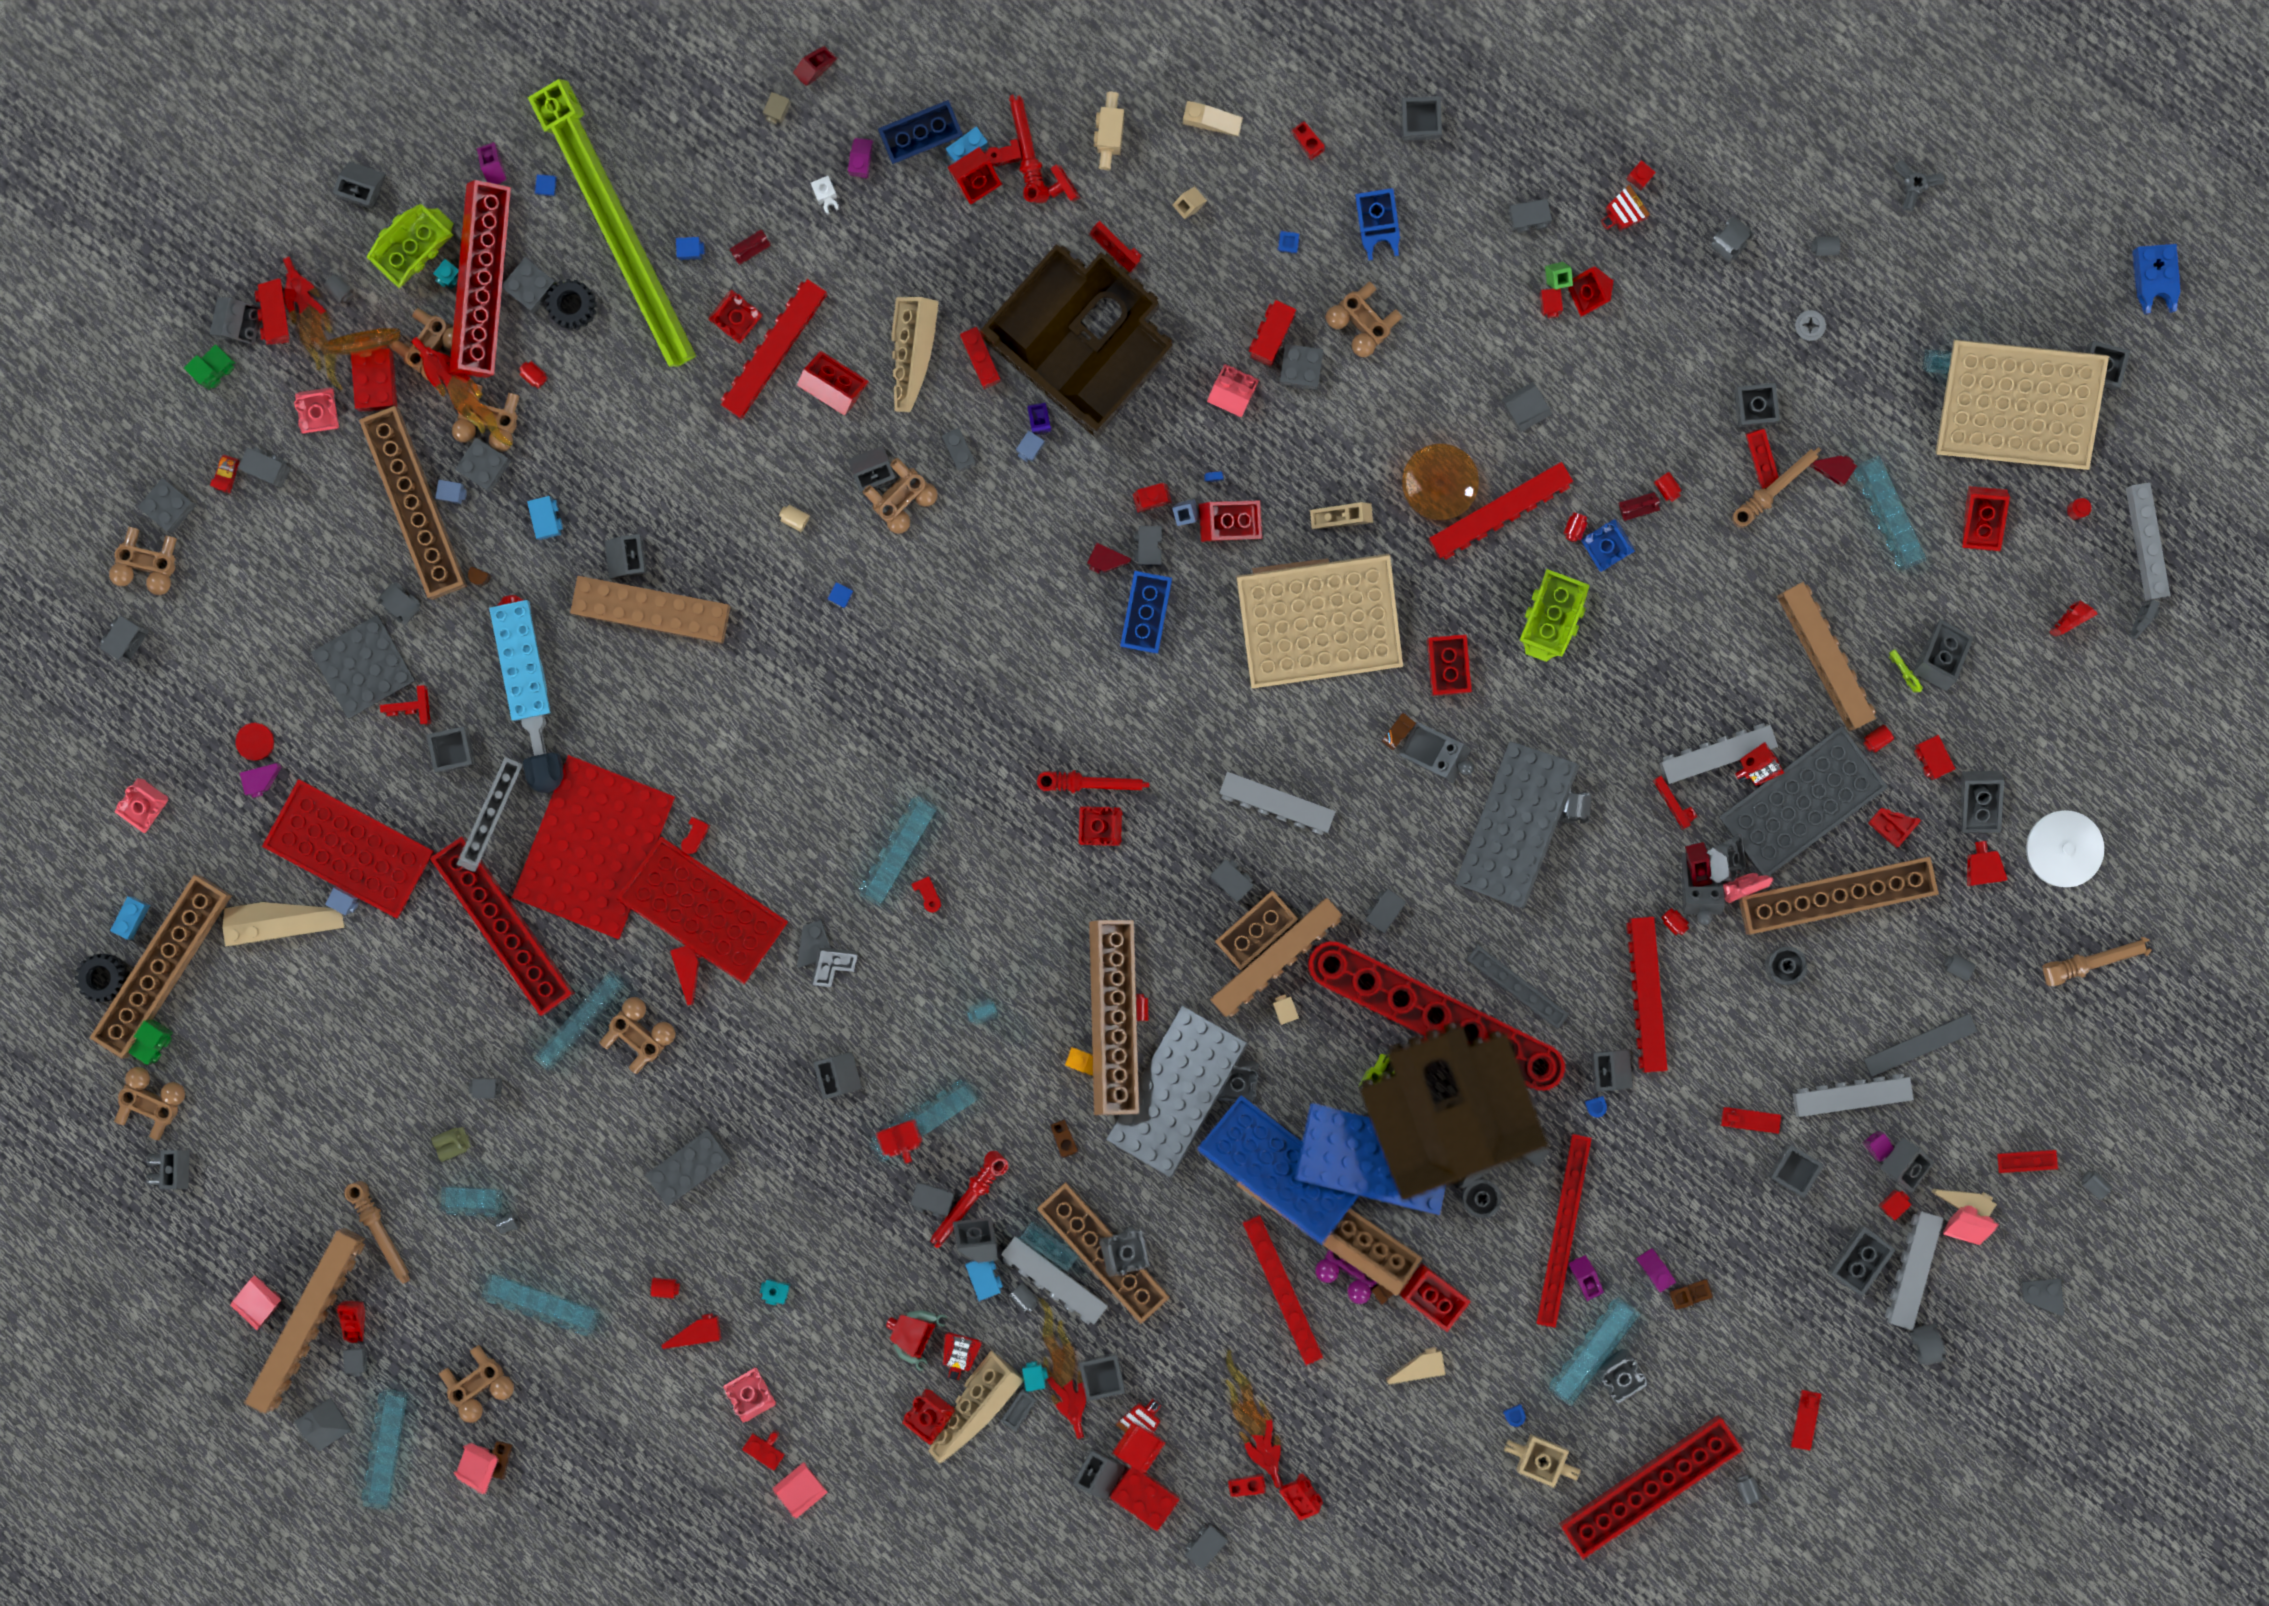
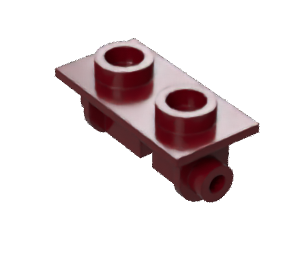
[729,229,772,265]
[1618,492,1660,521]

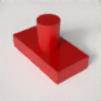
[1049,164,1081,202]

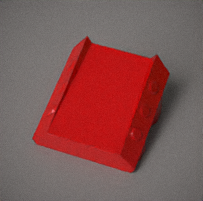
[708,290,763,344]
[2049,600,2098,637]
[1079,807,1123,846]
[902,1389,955,1445]
[1112,1422,1166,1474]

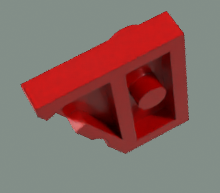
[1868,808,1921,848]

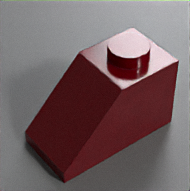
[793,46,837,86]
[1810,455,1857,487]
[1087,543,1131,574]
[1685,842,1712,887]

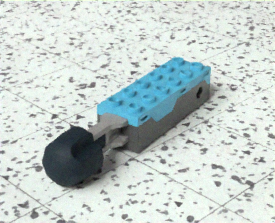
[489,595,563,793]

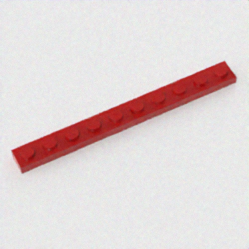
[1536,1134,1592,1328]

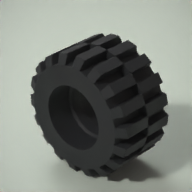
[546,279,597,330]
[75,954,129,1002]

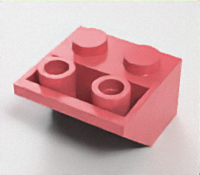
[1207,365,1259,418]

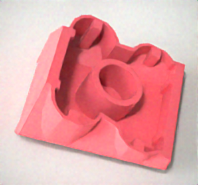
[294,388,339,434]
[115,778,168,833]
[1723,873,1773,903]
[1942,1205,1998,1245]
[230,1275,281,1330]
[723,1368,776,1422]
[453,1443,498,1494]
[772,1462,828,1519]

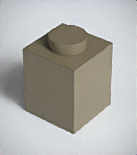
[762,92,791,125]

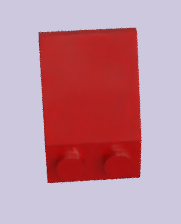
[1962,486,2010,551]
[1199,501,1262,542]

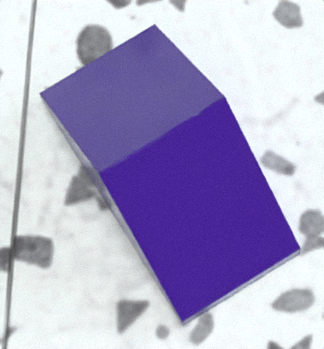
[1027,402,1051,435]

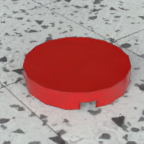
[235,723,274,761]

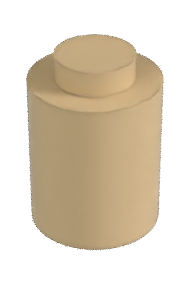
[779,505,810,532]

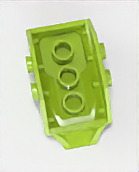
[367,204,454,288]
[1519,569,1590,662]

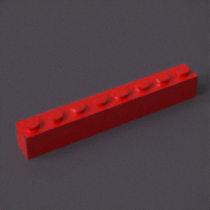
[721,279,828,420]
[1428,462,1573,560]
[1626,917,1668,1072]
[1242,1214,1323,1365]

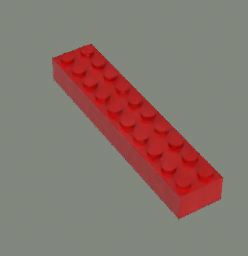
[449,180,511,378]
[430,836,575,1016]
[1558,1415,1743,1559]

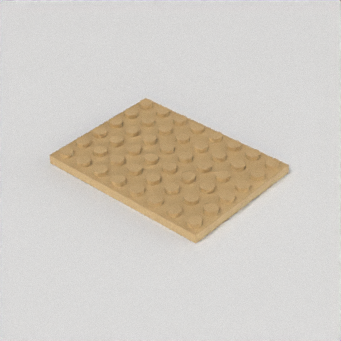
[1935,340,2109,470]
[1236,554,1403,689]

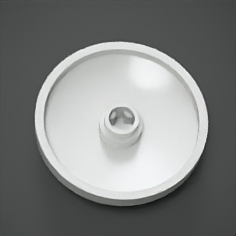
[2026,810,2104,887]

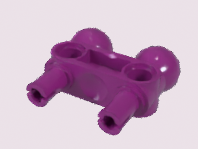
[1315,1249,1378,1304]

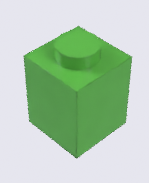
[1545,262,1573,289]

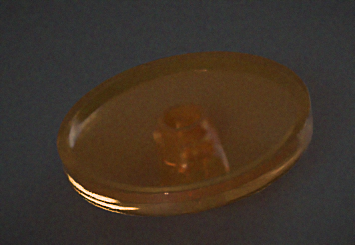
[323,327,402,357]
[1402,444,1479,521]

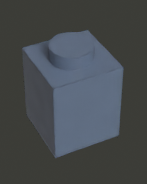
[1016,430,1045,462]
[435,480,467,504]
[1172,499,1199,526]
[325,887,359,915]

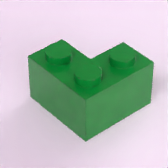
[184,344,236,390]
[128,1020,173,1065]

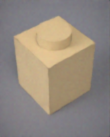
[1173,187,1207,219]
[1273,994,1299,1025]

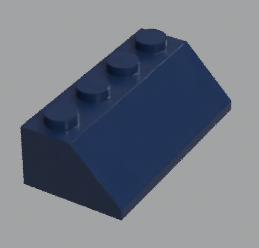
[878,100,963,165]

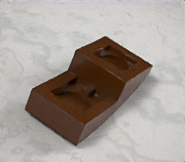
[1669,1278,1713,1310]

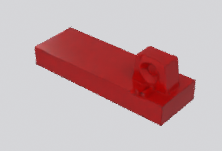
[1089,221,1142,273]
[1745,428,1779,489]
[1653,776,1697,829]
[1721,1107,1781,1134]
[1997,1149,2058,1173]
[1791,1389,1822,1451]

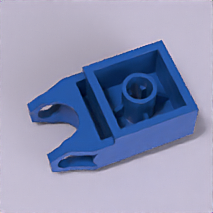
[1355,188,1400,261]
[2132,244,2181,314]

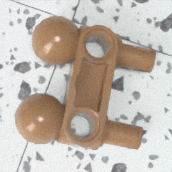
[1326,282,1402,357]
[391,308,453,382]
[452,383,519,452]
[863,458,937,534]
[109,527,177,595]
[599,997,675,1074]
[114,1067,185,1140]
[438,1345,514,1423]

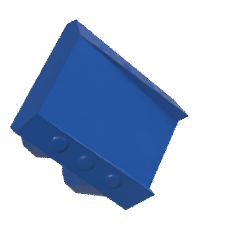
[1581,519,1635,572]

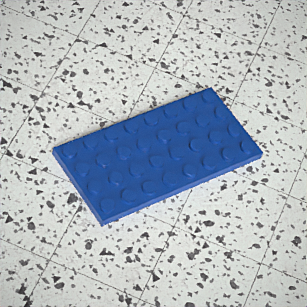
[1197,1095,1359,1245]
[1294,1103,1446,1215]

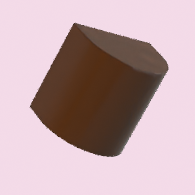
[468,567,491,586]

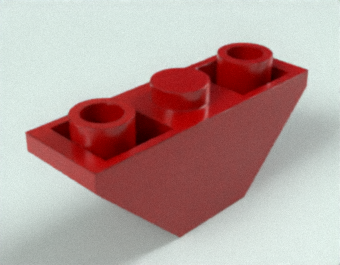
[337,1300,365,1343]

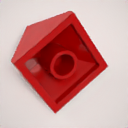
[1567,266,1614,317]

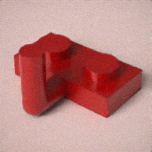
[742,1430,785,1471]

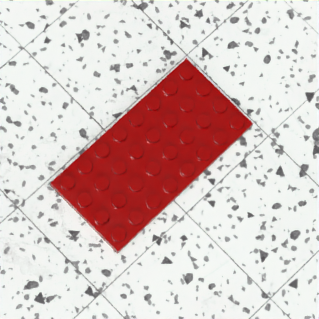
[262,779,434,919]
[616,837,788,985]

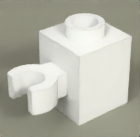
[811,176,839,214]

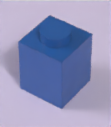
[676,237,705,260]

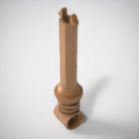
[1732,447,1821,528]
[2042,936,2152,986]
[344,1181,410,1284]

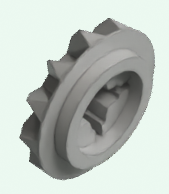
[1795,310,1826,341]

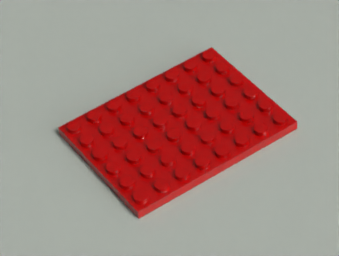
[512,755,676,939]

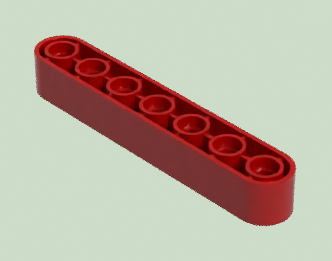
[1308,941,1565,1091]

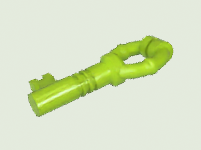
[1889,649,1923,693]

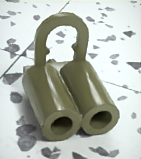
[431,1127,471,1162]

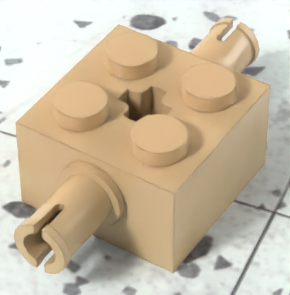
[1094,92,1124,170]
[1504,1434,1580,1487]

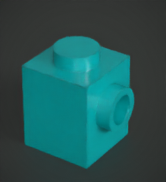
[433,259,459,289]
[760,1278,790,1305]
[1022,1361,1048,1392]

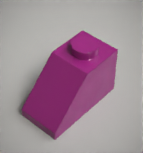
[848,138,873,178]
[477,142,507,184]
[240,763,282,798]
[1862,1131,1894,1162]
[1636,1248,1676,1293]
[1569,1255,1604,1301]

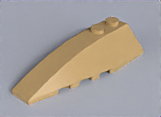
[892,297,939,412]
[223,902,344,946]
[929,1350,1024,1463]

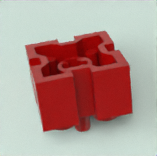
[876,1119,923,1164]

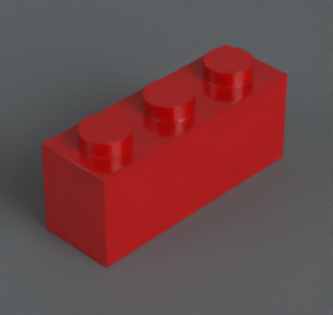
[960,327,1001,390]

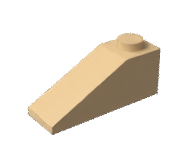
[1183,101,1243,136]
[1310,502,1373,529]
[1931,1189,1996,1216]
[1386,1347,1445,1384]

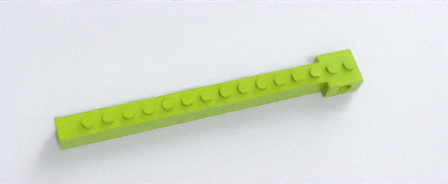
[528,79,696,367]

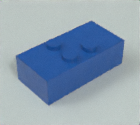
[1120,571,1172,654]

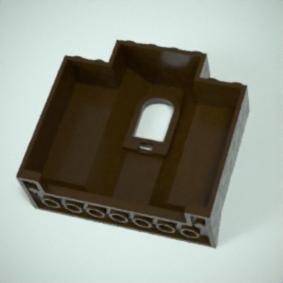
[980,244,1173,439]
[1358,1022,1550,1202]

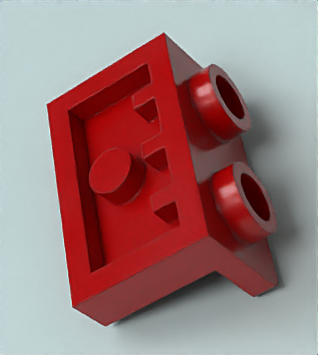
[1279,1473,1323,1521]

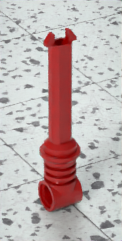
[1009,94,1050,204]
[1037,770,1149,794]
[930,1151,1009,1248]

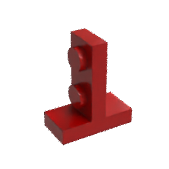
[380,685,431,725]

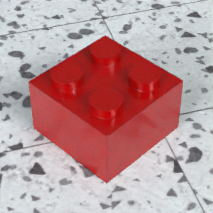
[947,147,1002,205]

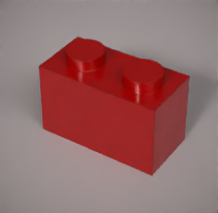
[1914,735,1955,780]

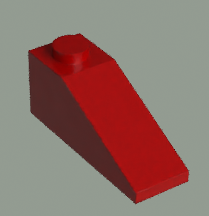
[670,946,702,1006]
[661,1313,721,1349]

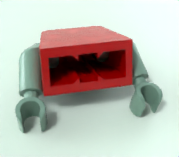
[886,1310,947,1371]

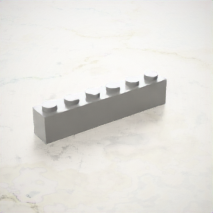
[2126,483,2170,601]
[1659,723,1778,784]
[457,757,523,872]
[1219,772,1336,835]
[1792,1073,1914,1117]
[1885,1210,1944,1330]
[1001,1235,1108,1325]

